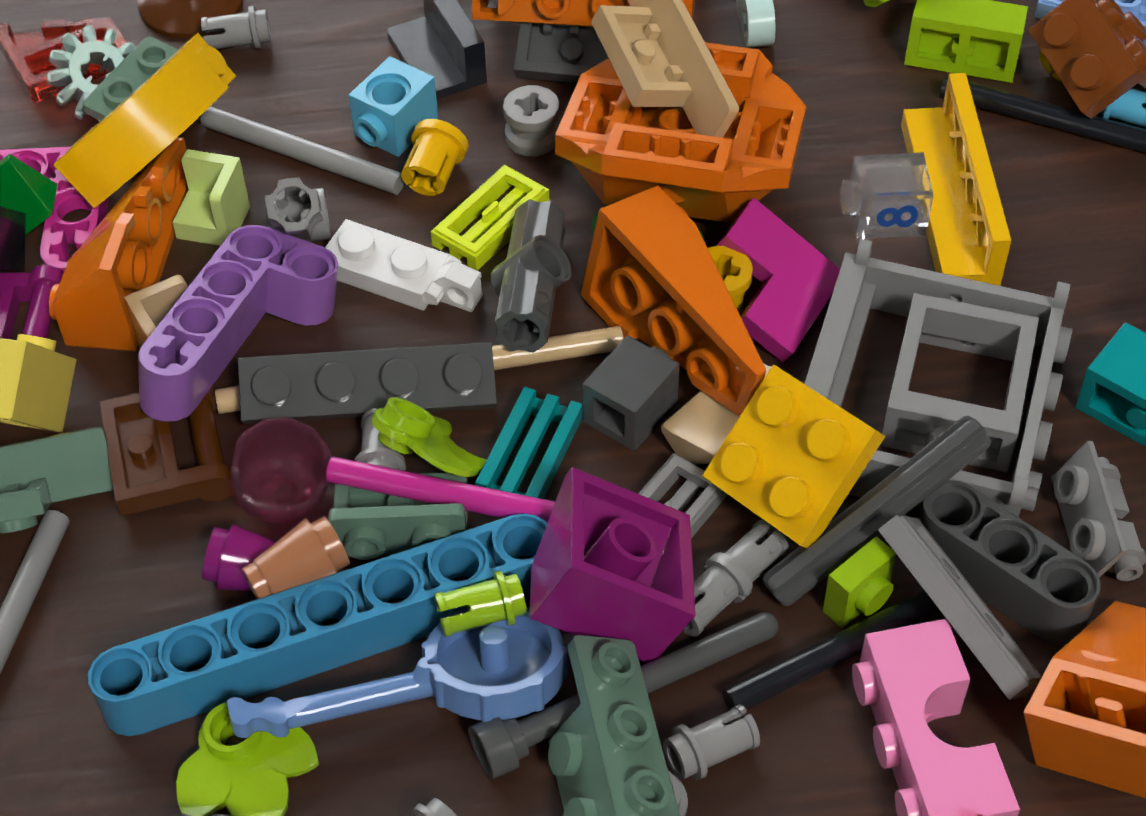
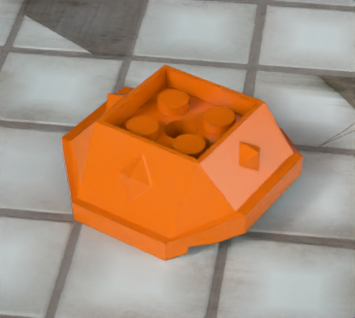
[555,42,806,223]

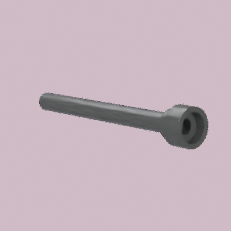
[468,612,779,780]

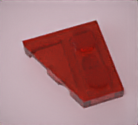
[0,17,127,103]

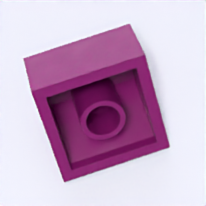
[530,467,696,663]

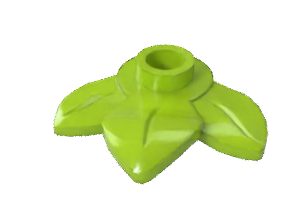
[371,397,487,477]
[176,702,319,816]

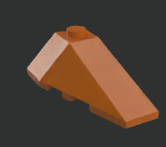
[49,137,189,351]

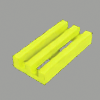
[430,165,550,271]

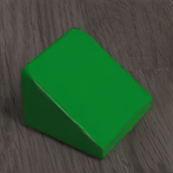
[0,154,57,235]

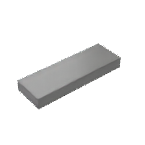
[878,515,1042,700]

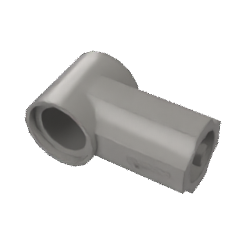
[265,177,331,242]

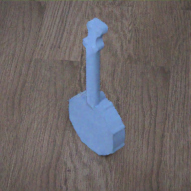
[227,607,569,738]

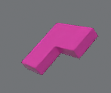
[717,197,840,363]

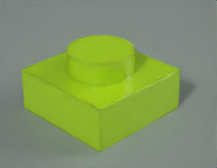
[823,536,896,629]

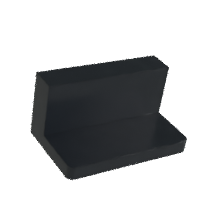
[387,0,487,99]

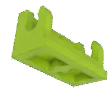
[904,0,1028,83]

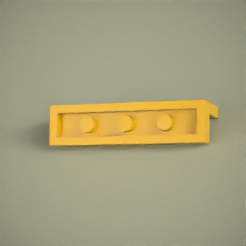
[901,73,1011,286]

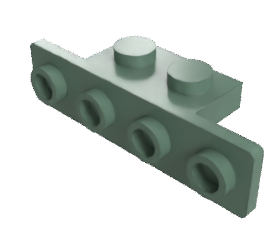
[0,426,113,533]
[548,635,680,816]

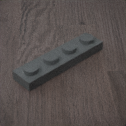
[238,342,497,425]

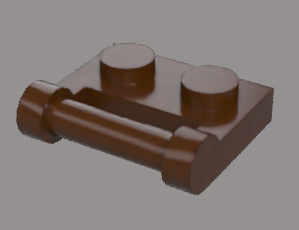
[99,385,236,516]

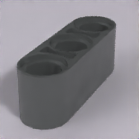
[919,480,1100,645]

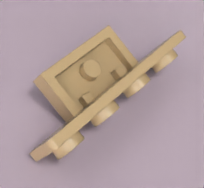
[591,0,739,138]

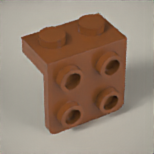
[1028,0,1146,119]

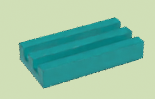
[475,387,583,499]

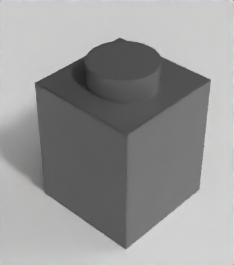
[583,335,679,452]

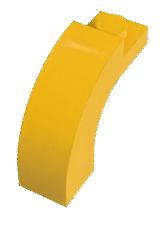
[53,33,236,208]

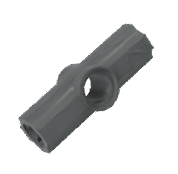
[491,199,572,353]

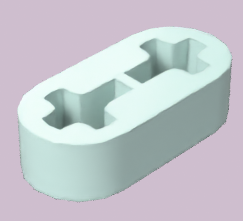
[736,0,776,48]

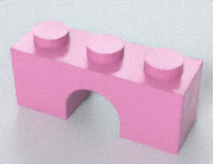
[852,619,1020,816]

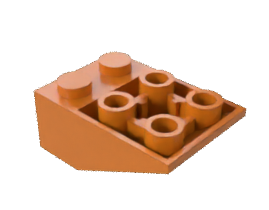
[1023,601,1146,798]

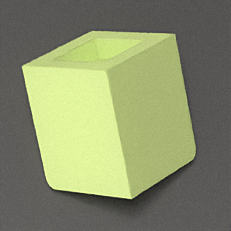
[172,149,250,246]

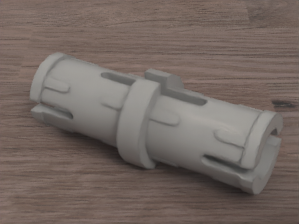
[683,520,789,637]

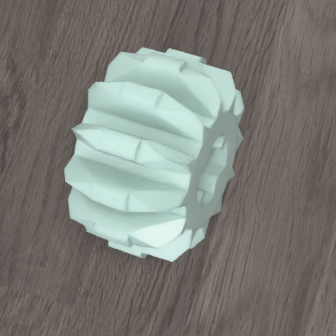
[47,25,135,122]

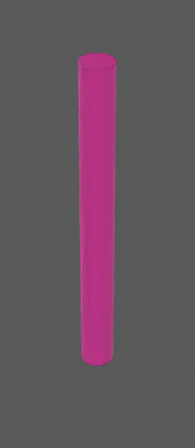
[326,456,555,523]

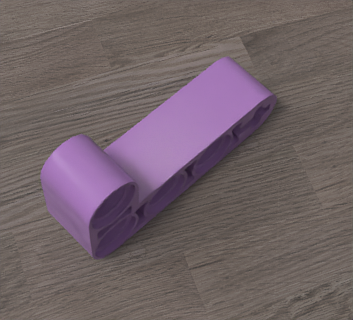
[138,225,338,422]

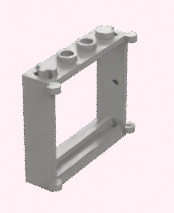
[804,239,1072,517]

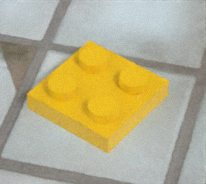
[702,364,886,548]

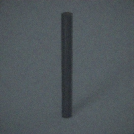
[940,76,1146,153]
[722,590,941,710]

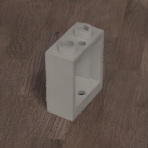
[880,293,1039,473]

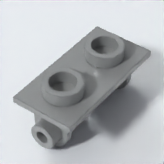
[1051,441,1146,581]

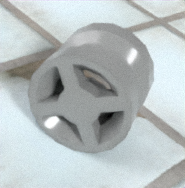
[503,85,559,156]

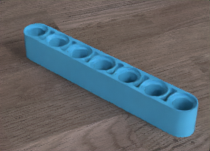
[88,513,547,736]

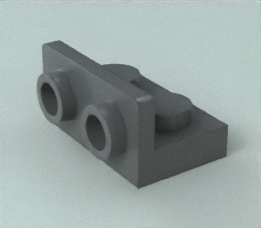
[514,22,609,83]

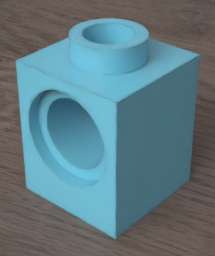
[349,56,438,157]

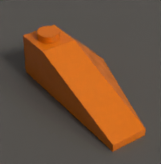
[580,185,767,416]

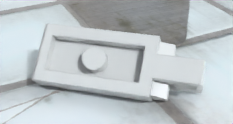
[325,219,483,312]

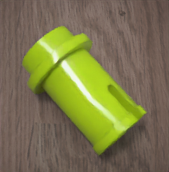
[434,570,527,638]

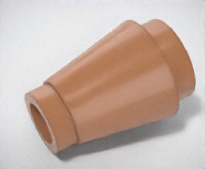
[241,516,350,599]

